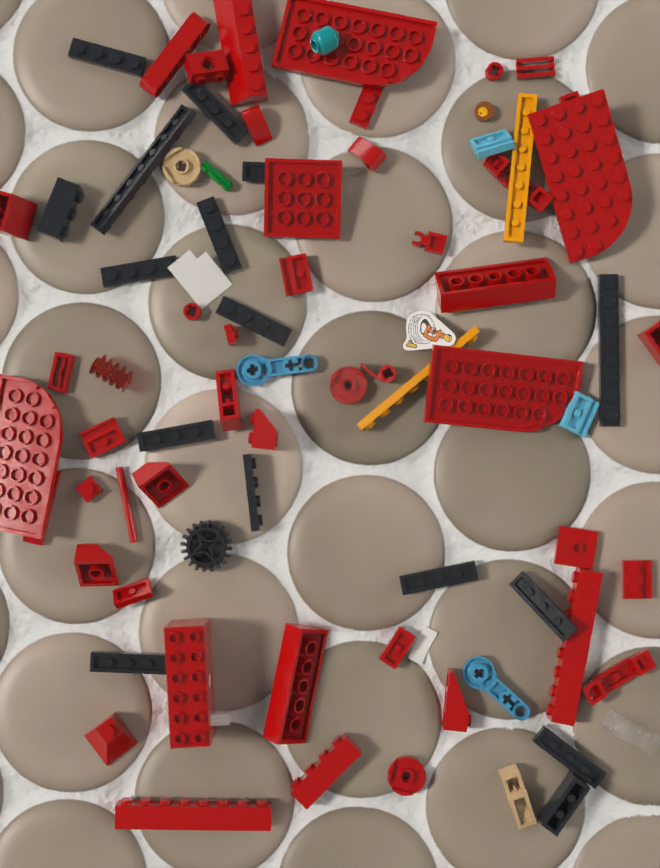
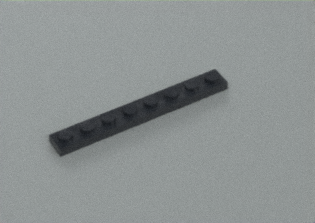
[90,105,196,235]
[597,274,620,427]

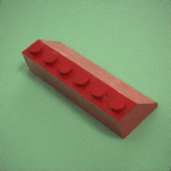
[213,0,268,107]
[434,257,556,313]
[263,623,329,745]

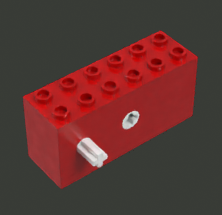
[164,618,230,749]

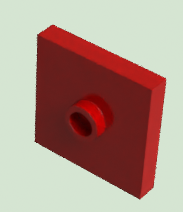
[553,525,598,570]

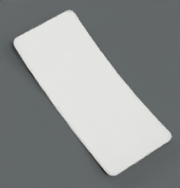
[408,626,437,665]

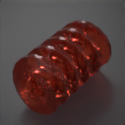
[89,355,133,392]

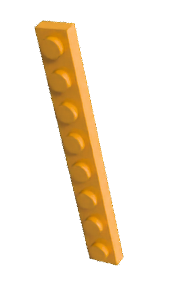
[503,93,538,244]
[356,326,480,430]

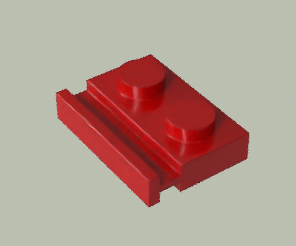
[279,253,314,297]
[79,417,127,459]
[622,560,652,599]

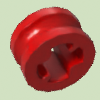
[485,62,503,81]
[183,303,201,321]

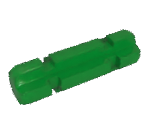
[200,161,233,192]

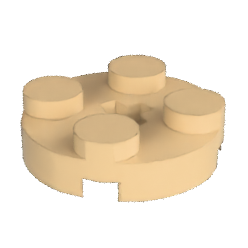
[163,147,201,187]

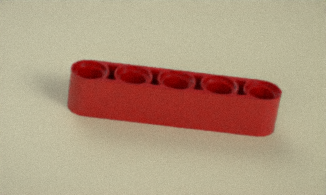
[139,12,210,98]

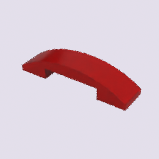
[483,153,554,213]
[581,649,657,706]

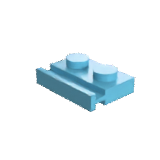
[469,129,515,159]
[559,391,600,438]

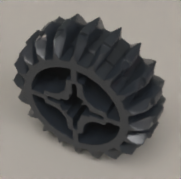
[180,520,233,572]

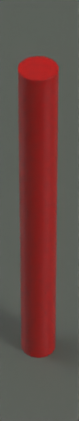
[115,466,138,543]

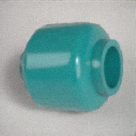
[310,26,340,56]

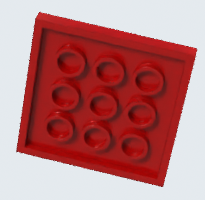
[264,158,342,239]

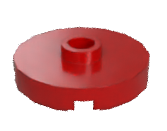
[329,366,367,404]
[387,756,426,796]

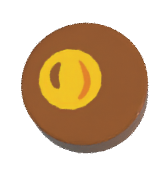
[474,101,494,122]

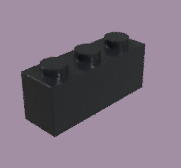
[37,177,84,242]
[537,771,591,836]

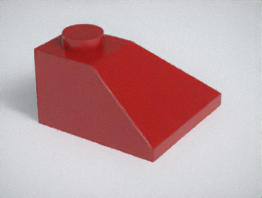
[132,462,190,508]
[74,543,119,587]
[84,711,138,766]

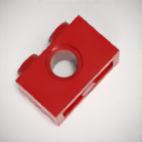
[184,49,230,85]

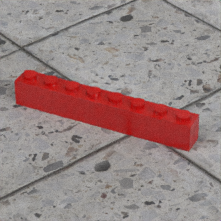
[546,567,603,726]
[115,797,272,831]

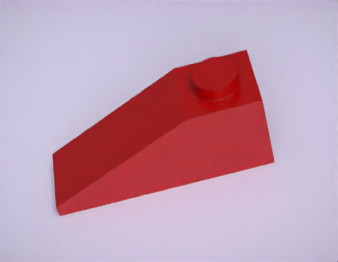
[215,369,242,432]
[442,668,471,732]

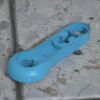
[236,354,318,386]
[462,656,530,721]

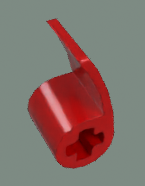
[240,104,273,146]
[348,136,387,172]
[360,362,396,383]

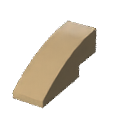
[498,763,537,830]

